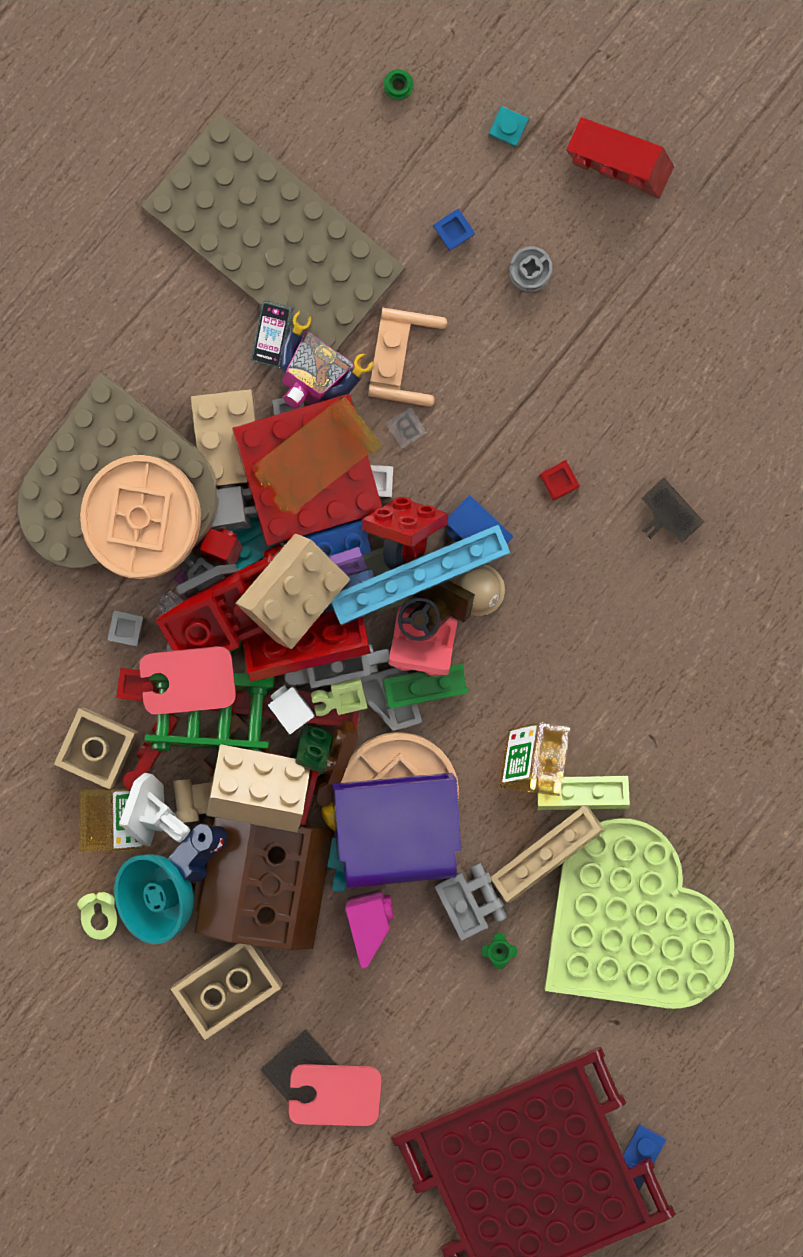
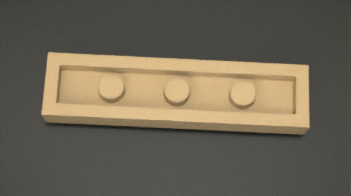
[490,805,605,903]

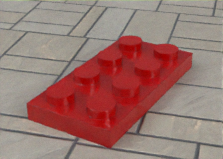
[243,610,371,682]

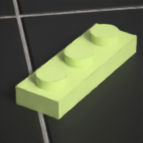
[537,776,630,810]

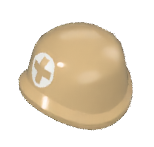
[453,564,505,616]

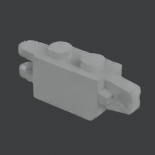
[211,484,257,531]
[284,645,390,688]

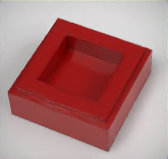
[539,460,580,501]

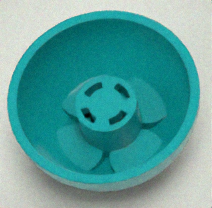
[114,854,194,944]

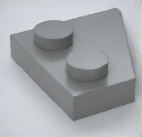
[360,667,422,731]

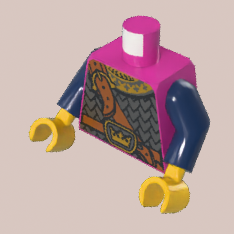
[280,311,375,408]

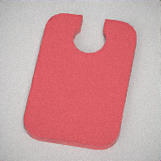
[140,646,236,714]
[288,1064,382,1126]

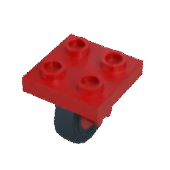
[362,497,448,570]

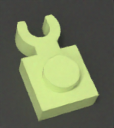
[311,677,368,716]

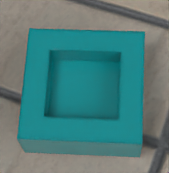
[488,106,529,148]

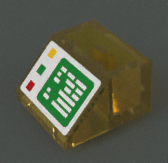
[500,722,570,796]
[80,787,146,852]

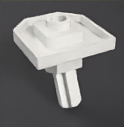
[119,773,190,847]

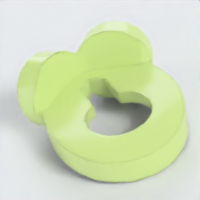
[77,892,118,940]

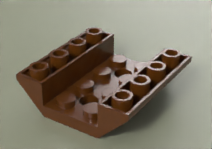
[195,817,333,950]

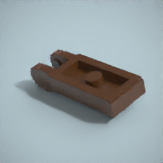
[313,720,359,807]

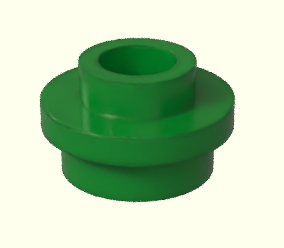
[383,69,414,100]

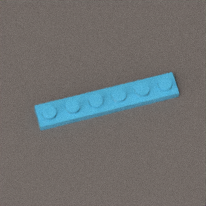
[331,525,511,626]

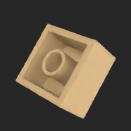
[54,707,138,789]

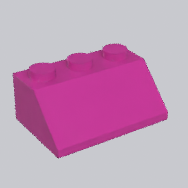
[345,889,394,969]

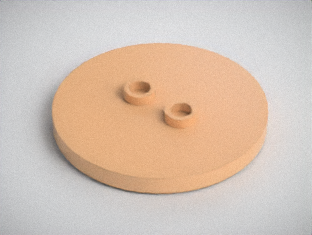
[80,455,201,579]
[341,732,459,799]

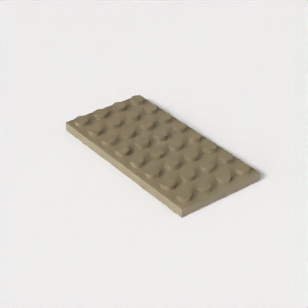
[142,113,405,351]

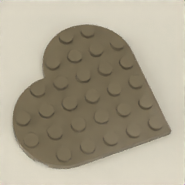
[18,373,219,567]

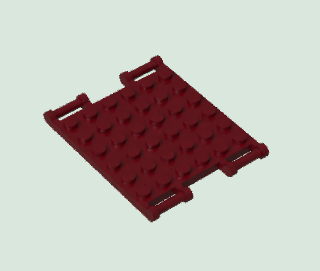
[391,1047,676,1257]

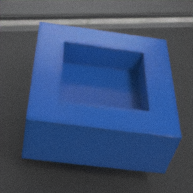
[433,208,475,252]

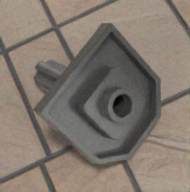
[176,552,240,600]

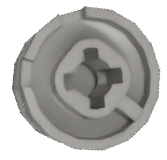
[509,246,552,292]

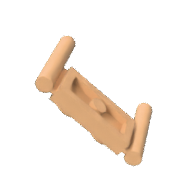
[368,307,447,407]

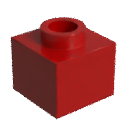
[199,528,243,565]

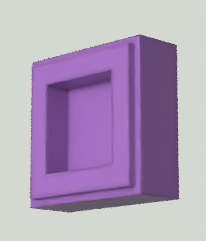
[330,547,367,576]

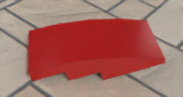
[156,557,270,651]

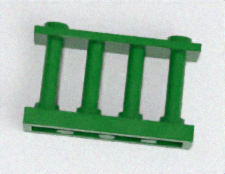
[145,673,274,752]

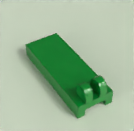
[382,664,469,709]

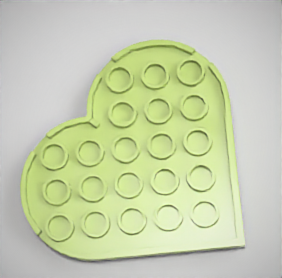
[544,818,734,1009]

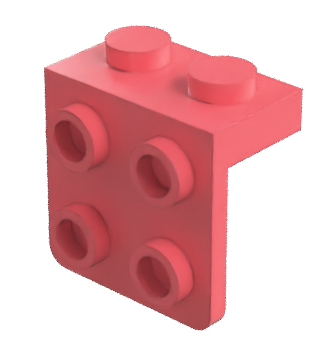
[388,606,458,676]

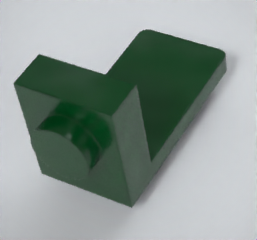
[290,724,332,773]

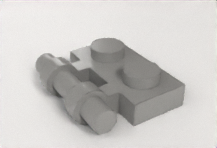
[434,863,507,941]

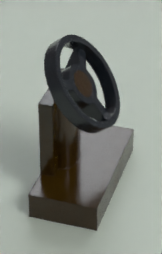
[398,580,475,641]

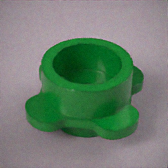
[481,933,518,969]

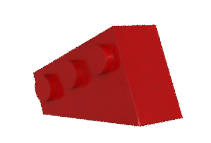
[566,117,674,199]

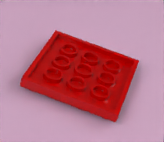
[232,394,382,546]

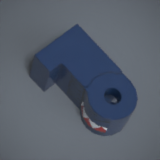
[169,824,228,881]

